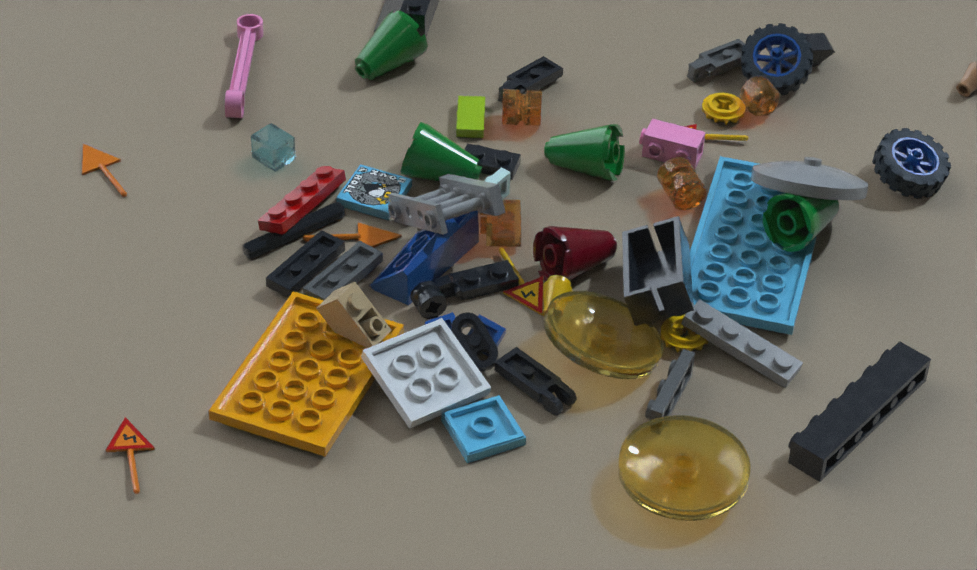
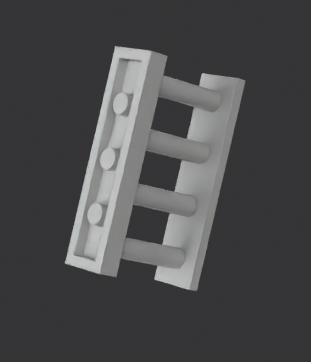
[388,174,506,235]

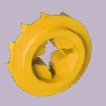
[702,93,746,124]
[661,315,708,352]

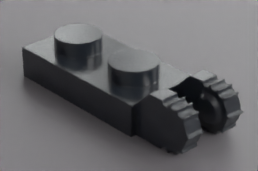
[494,347,577,416]

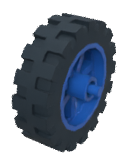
[741,23,813,96]
[872,128,951,199]

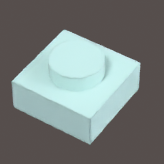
[485,167,511,200]

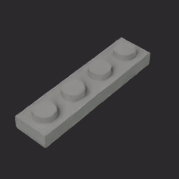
[681,299,803,388]

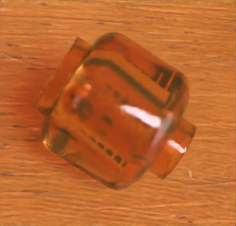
[739,76,780,116]

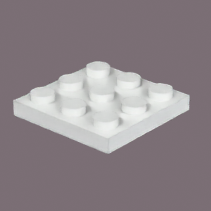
[361,318,491,429]

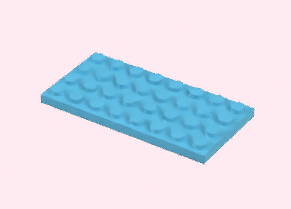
[690,156,817,335]

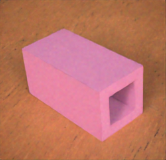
[639,119,705,170]

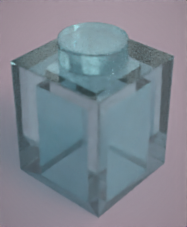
[251,123,296,172]

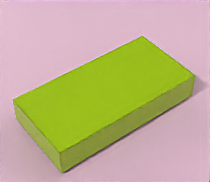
[456,96,485,138]

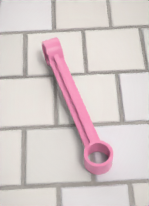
[225,14,263,118]

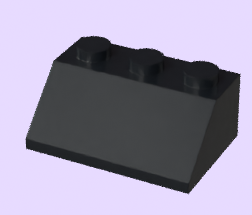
[374,0,439,37]

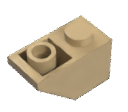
[316,282,391,348]

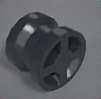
[410,281,447,319]

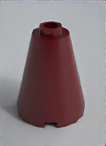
[533,226,617,282]

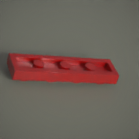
[257,166,346,234]

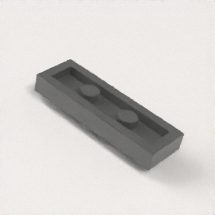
[303,241,383,300]
[645,349,695,436]

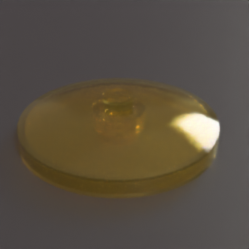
[543,291,664,379]
[618,415,751,521]

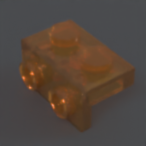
[480,200,521,247]

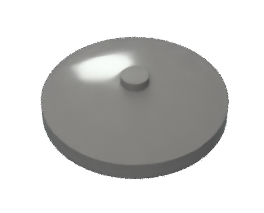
[751,157,868,200]

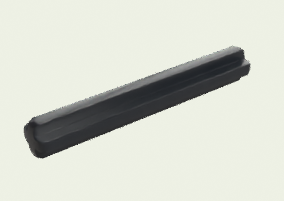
[243,202,345,259]

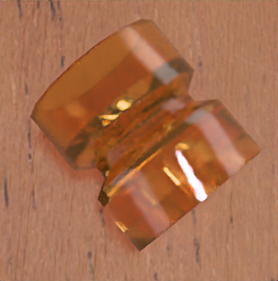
[502,89,542,126]
[657,157,706,210]

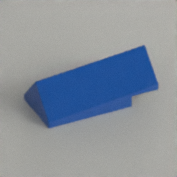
[369,210,479,305]

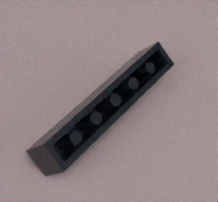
[788,341,931,482]

